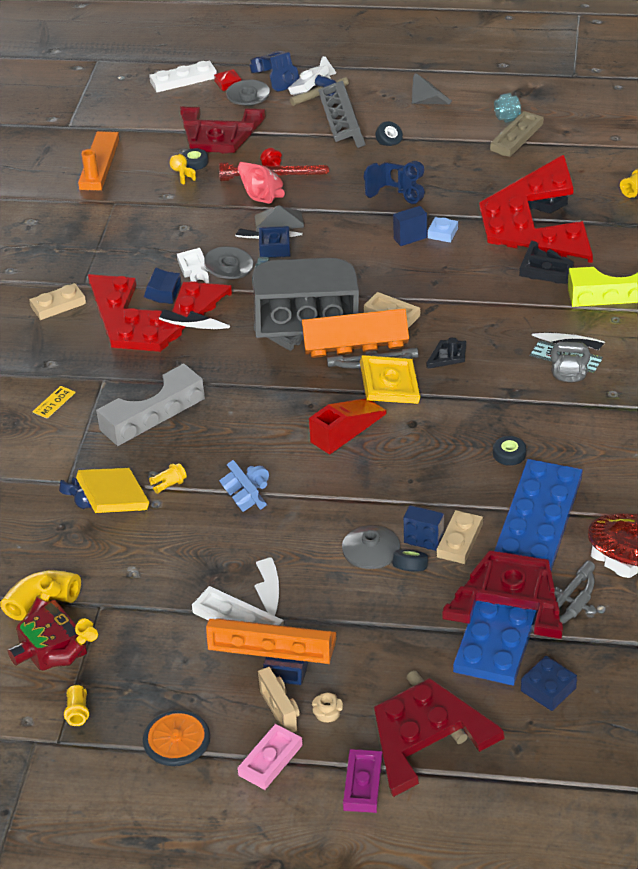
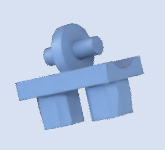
[219,460,269,512]

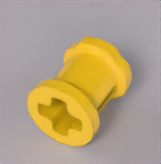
[620,169,638,198]

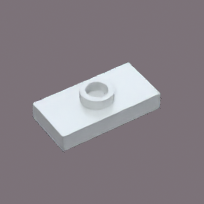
[288,65,330,95]

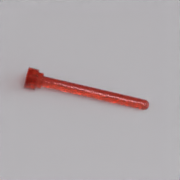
[219,162,330,181]

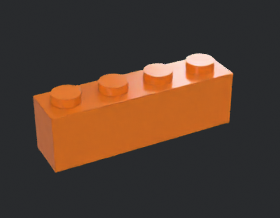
[302,308,409,358]

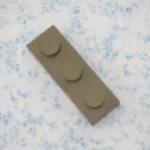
[490,111,544,157]

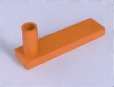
[78,132,119,190]

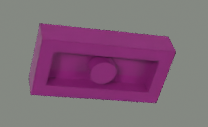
[343,749,383,813]

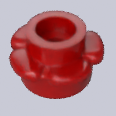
[260,148,282,169]

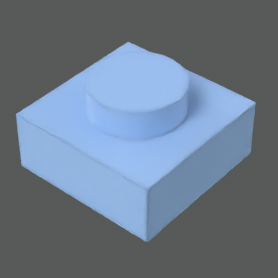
[428,217,458,242]

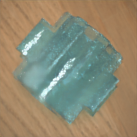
[494,93,521,123]

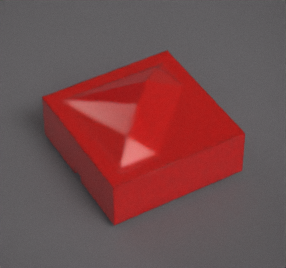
[214,69,242,91]

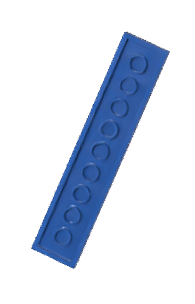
[453,459,583,686]

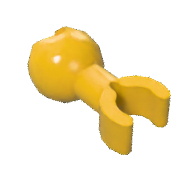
[169,154,196,184]

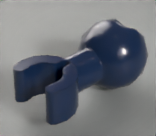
[59,477,92,509]

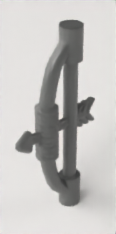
[327,347,418,369]
[532,561,597,632]

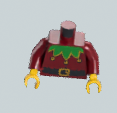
[7,575,98,671]

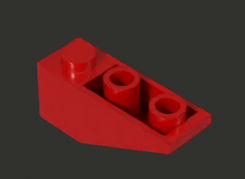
[309,398,387,455]

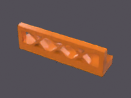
[206,618,337,664]

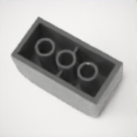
[253,258,359,338]

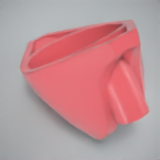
[238,162,285,203]

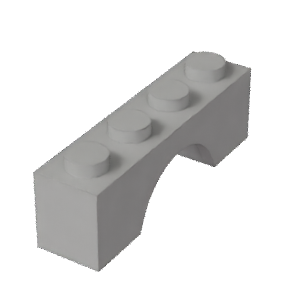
[96,364,205,446]

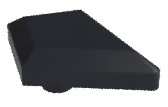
[426,337,466,368]

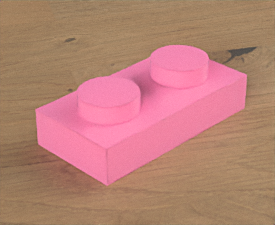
[238,724,302,790]

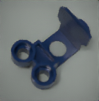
[249,51,299,92]
[364,161,425,204]

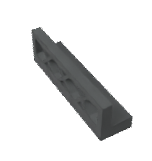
[318,80,366,148]

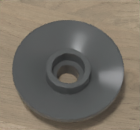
[226,80,270,106]
[204,246,253,279]
[342,525,400,569]

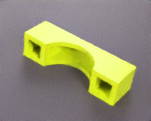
[568,267,638,307]

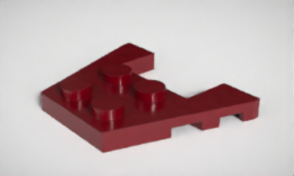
[180,107,265,154]
[443,550,563,639]
[374,678,505,797]

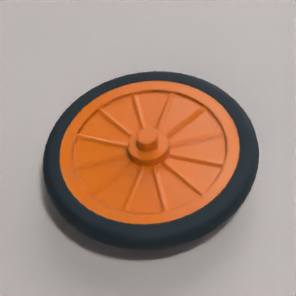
[143,710,210,766]

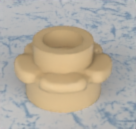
[312,693,343,722]

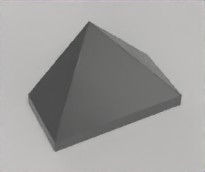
[412,73,452,104]
[254,205,304,232]

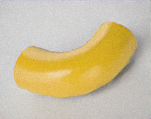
[0,570,81,621]

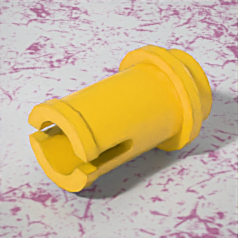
[149,463,187,494]
[64,685,89,726]

